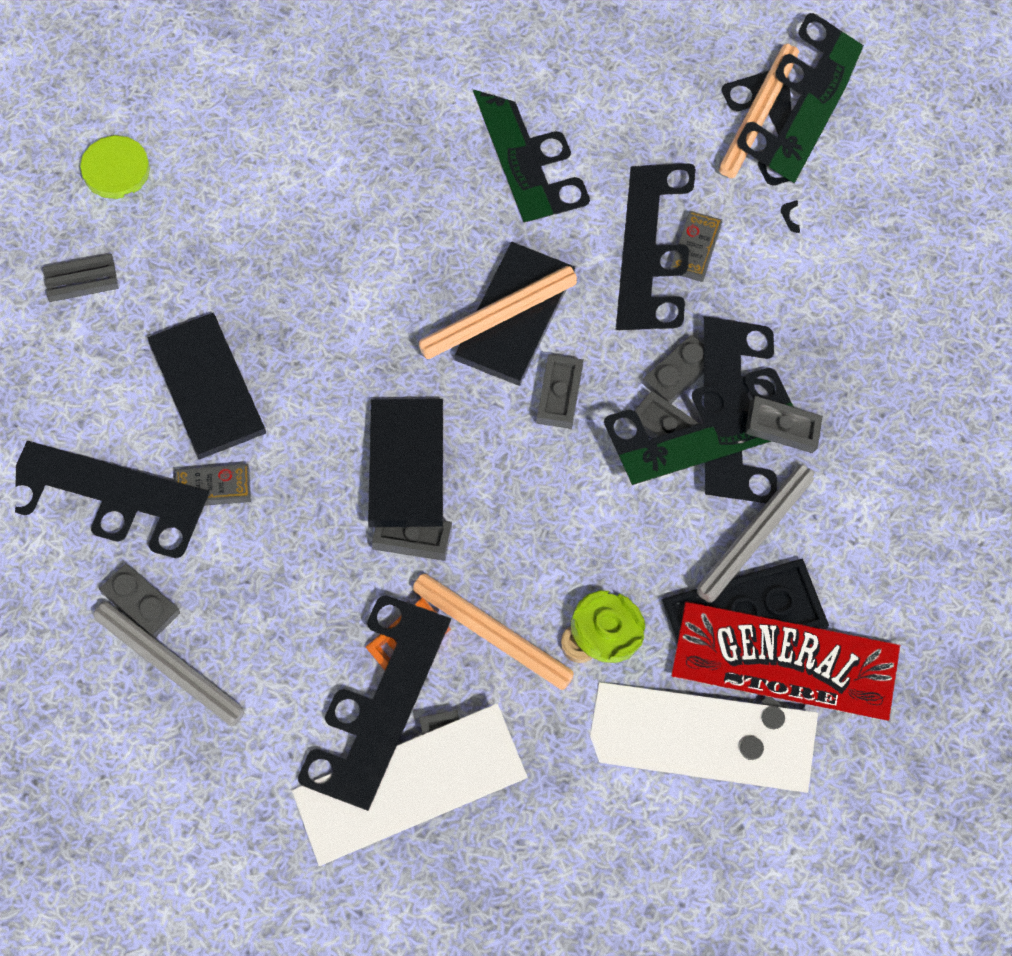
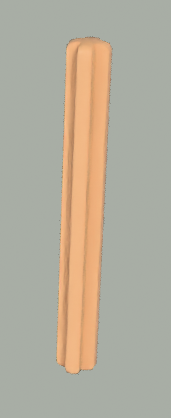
[719,44,799,179]
[419,266,577,359]
[413,573,574,690]

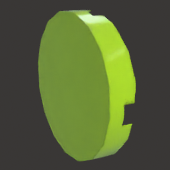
[80,135,150,199]
[571,590,646,663]

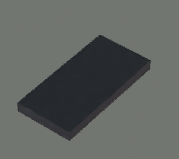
[455,241,576,386]
[147,312,266,460]
[368,399,443,527]
[661,558,829,645]

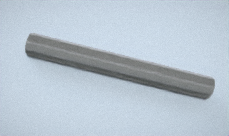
[697,464,814,602]
[93,602,244,726]

